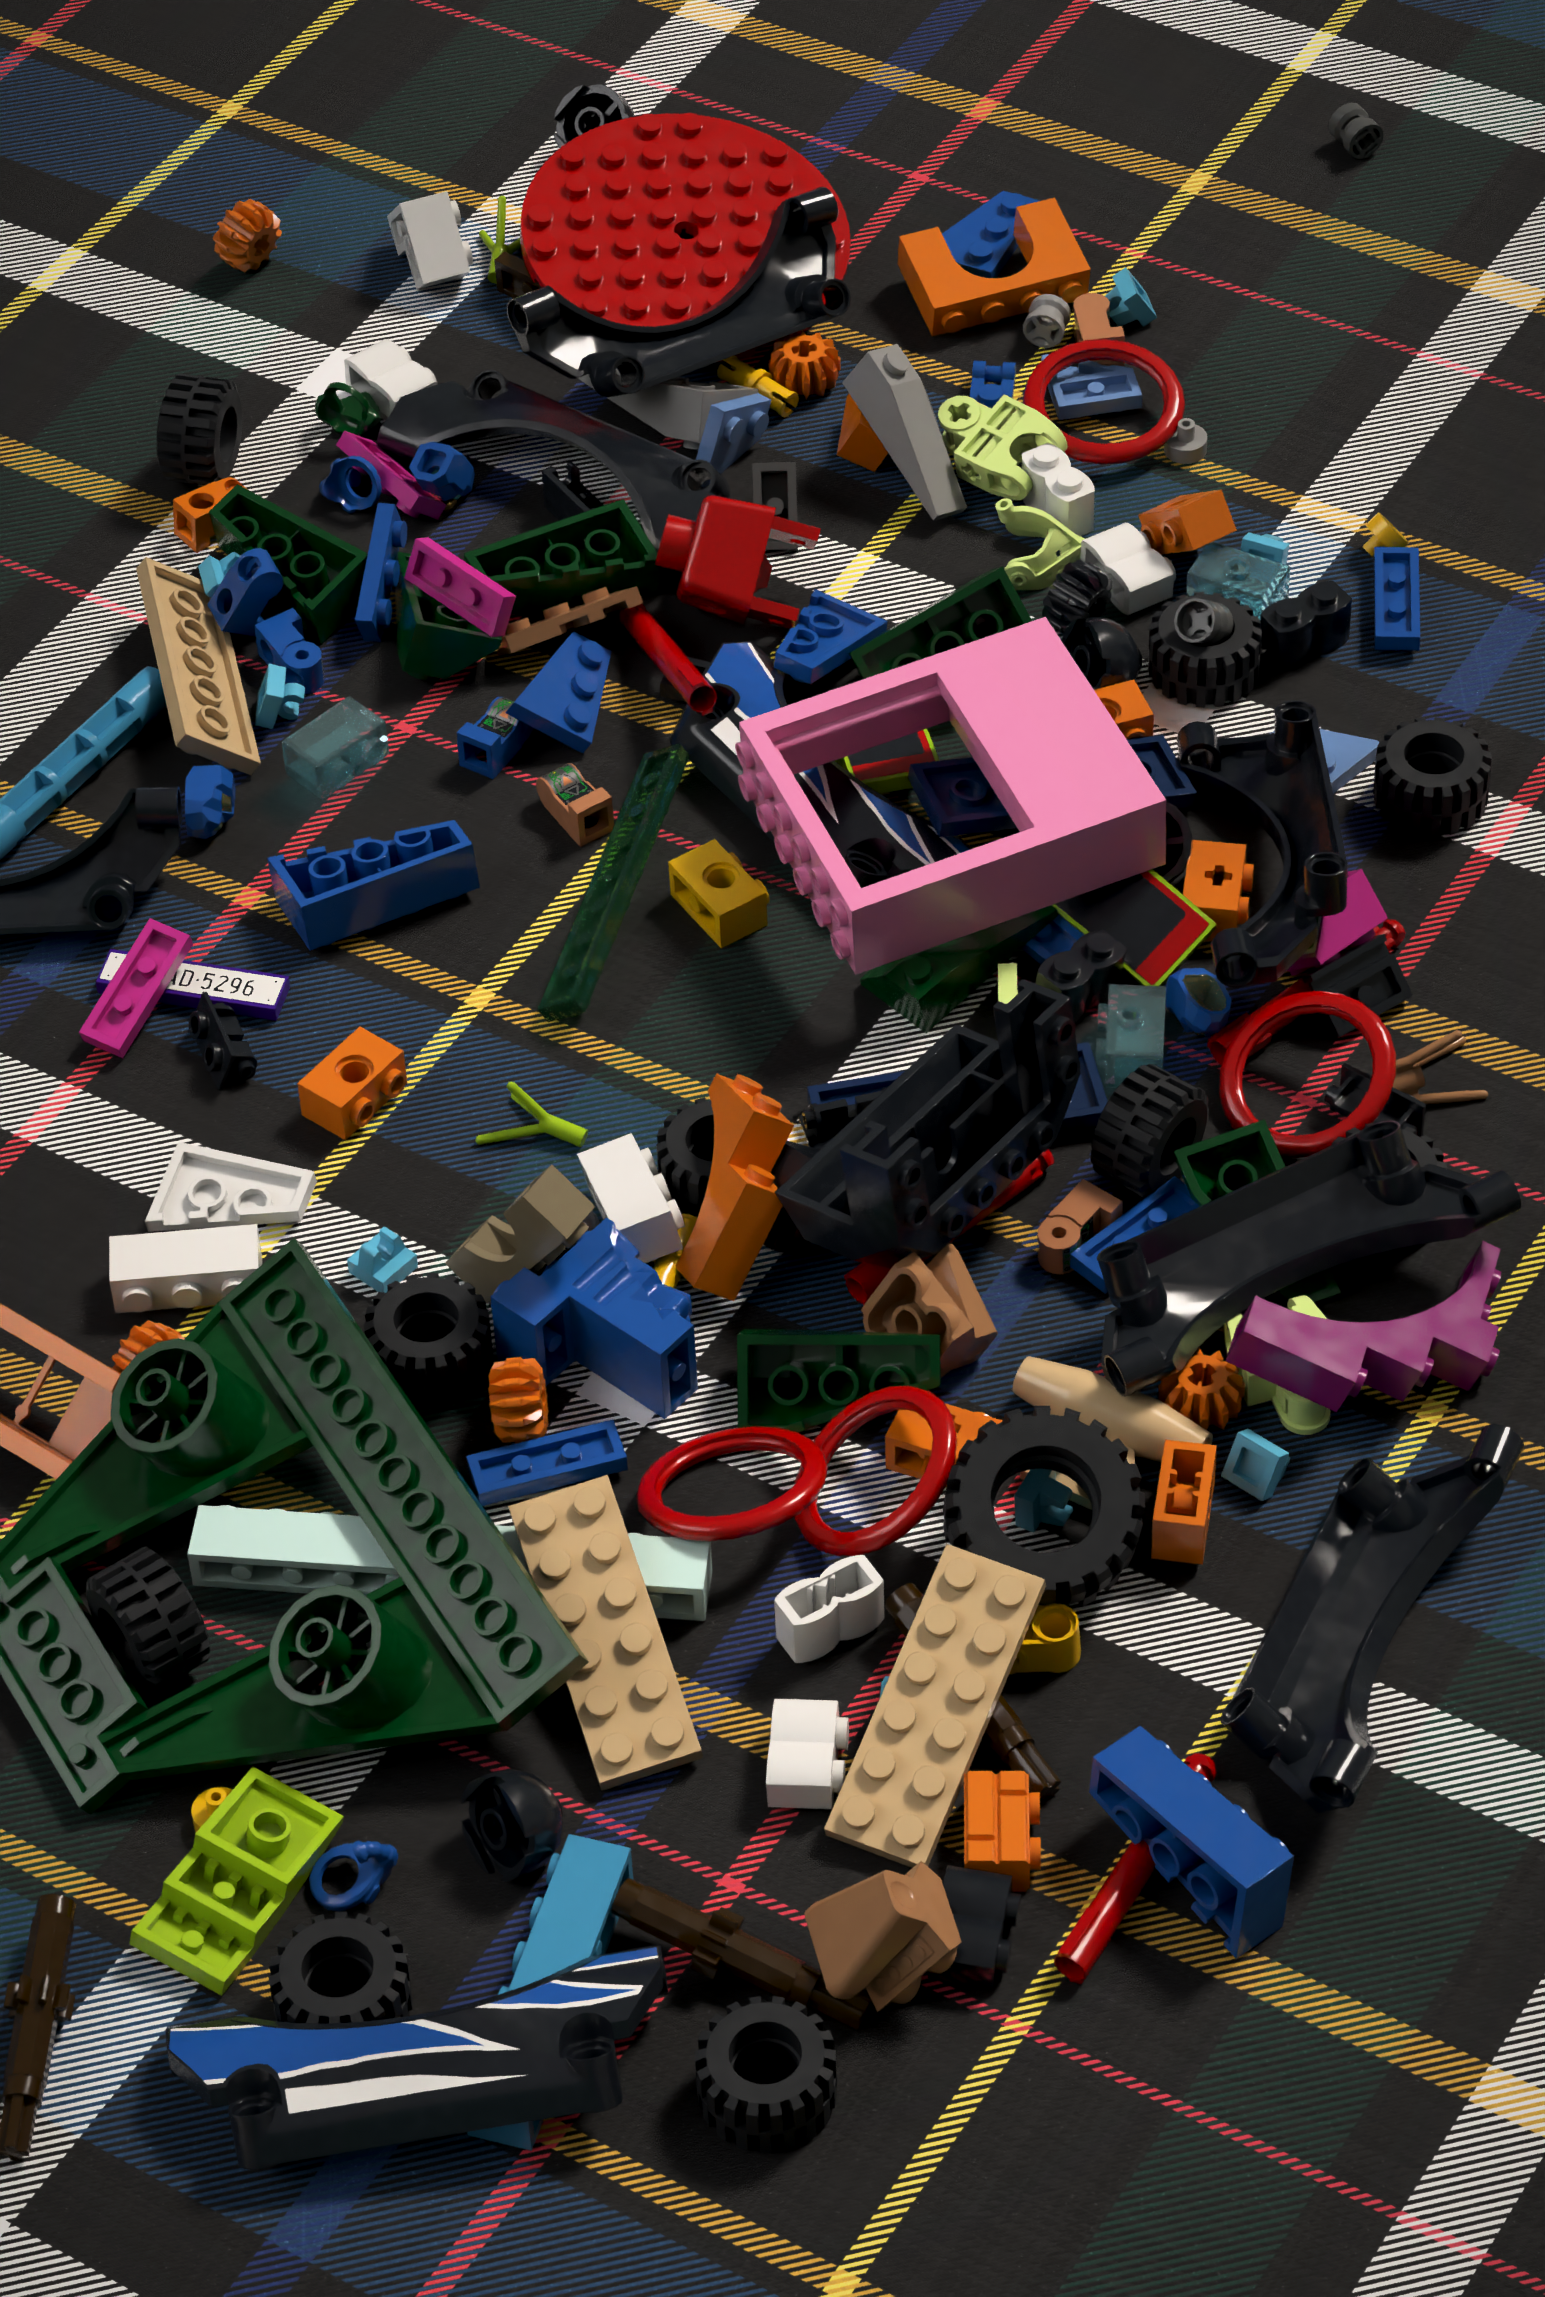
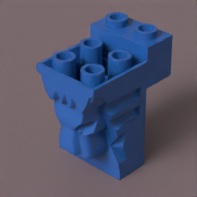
[490,1218,698,1419]

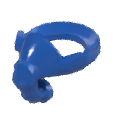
[319,456,382,513]
[309,1840,398,1912]

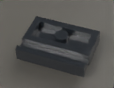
[1302,934,1413,1039]

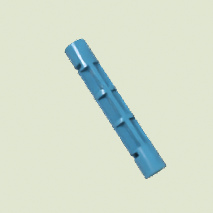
[0,666,167,860]

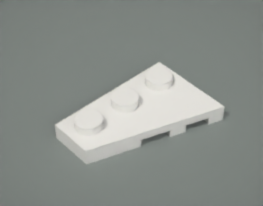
[145,1142,317,1232]

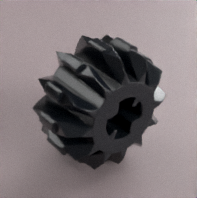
[1042,559,1113,634]

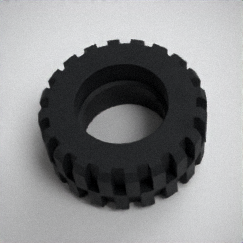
[943,1406,1145,1607]

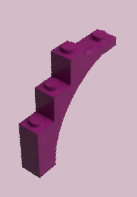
[1225,1241,1502,1412]

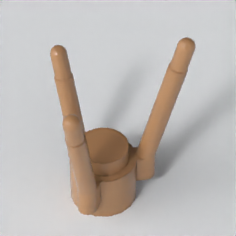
[1393,1030,1488,1104]

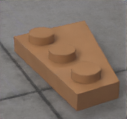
[497,586,643,656]

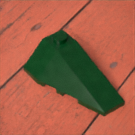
[848,566,1032,680]

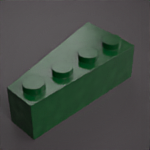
[209,484,368,645]
[464,499,661,615]

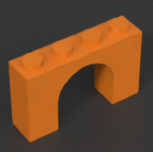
[897,197,1091,336]

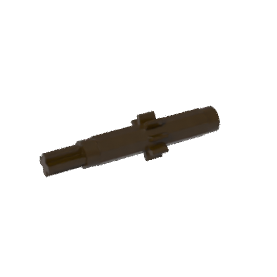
[885,1583,1061,1802]
[611,1878,872,2030]
[0,1894,76,2161]

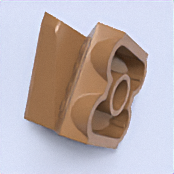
[861,1242,998,1377]
[804,1861,962,2012]

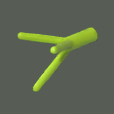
[479,196,521,284]
[475,1081,588,1148]

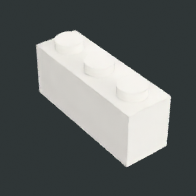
[577,1133,685,1263]
[109,1224,262,1313]

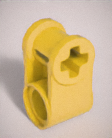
[1009,1604,1081,1674]

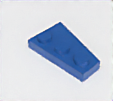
[942,191,1040,278]
[774,589,888,684]
[505,631,612,753]

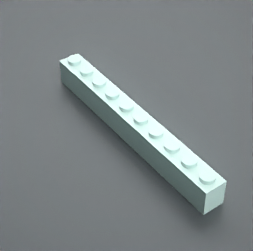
[187,1505,712,1621]

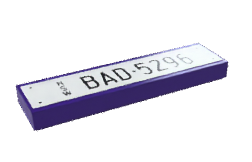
[96,949,290,1021]

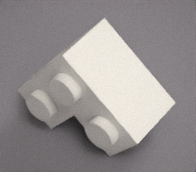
[387,191,473,290]

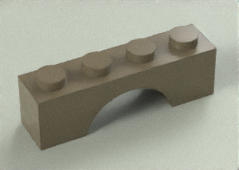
[445,1165,596,1304]

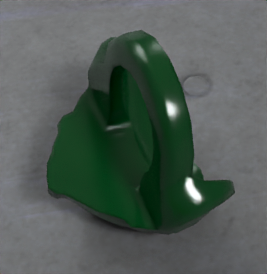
[315,382,381,437]

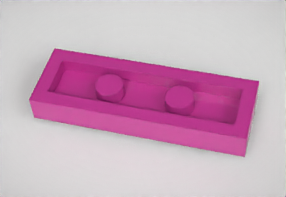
[336,431,446,520]
[404,537,516,637]
[79,918,193,1058]

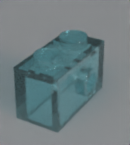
[1187,542,1290,620]
[282,696,389,800]
[1096,984,1166,1087]

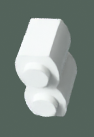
[344,339,437,420]
[1022,443,1095,536]
[1080,522,1176,615]
[774,1555,884,1663]
[766,1699,849,1809]

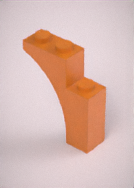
[676,1073,794,1301]

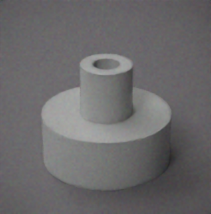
[1164,418,1207,464]

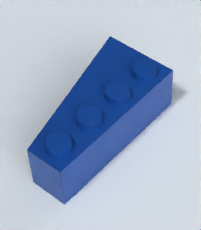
[267,820,480,950]
[1089,1726,1294,1959]

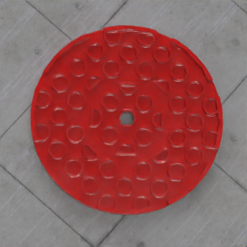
[520,113,851,362]

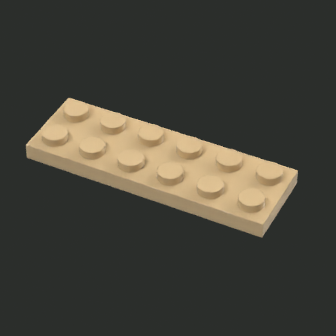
[136,557,261,775]
[508,1475,703,1791]
[824,1544,1046,1868]

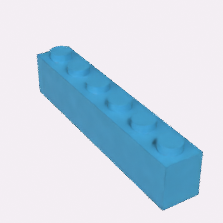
[468,1834,634,2151]

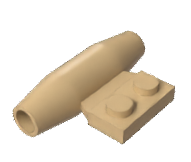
[1012,1356,1213,1510]

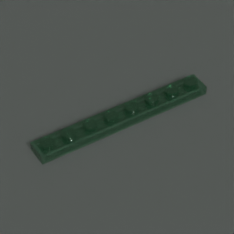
[538,743,690,1022]

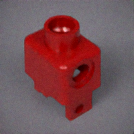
[655,495,821,629]

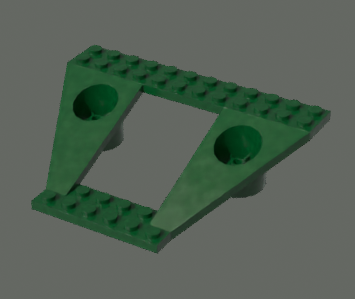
[0,1238,589,1815]

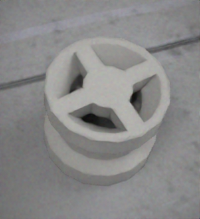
[1023,294,1071,348]

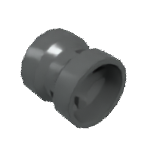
[1328,102,1384,159]
[1174,598,1234,646]

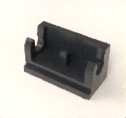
[542,461,613,521]

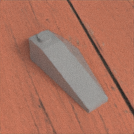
[842,344,967,521]
[578,369,758,449]

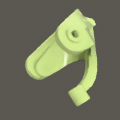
[995,498,1085,590]

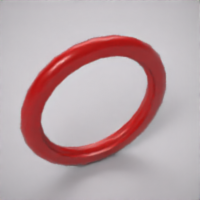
[1023,339,1185,465]
[1219,991,1396,1158]
[795,1386,957,1557]
[636,1426,828,1541]

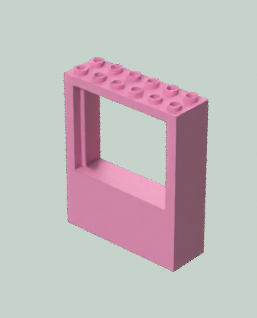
[735,617,1166,975]

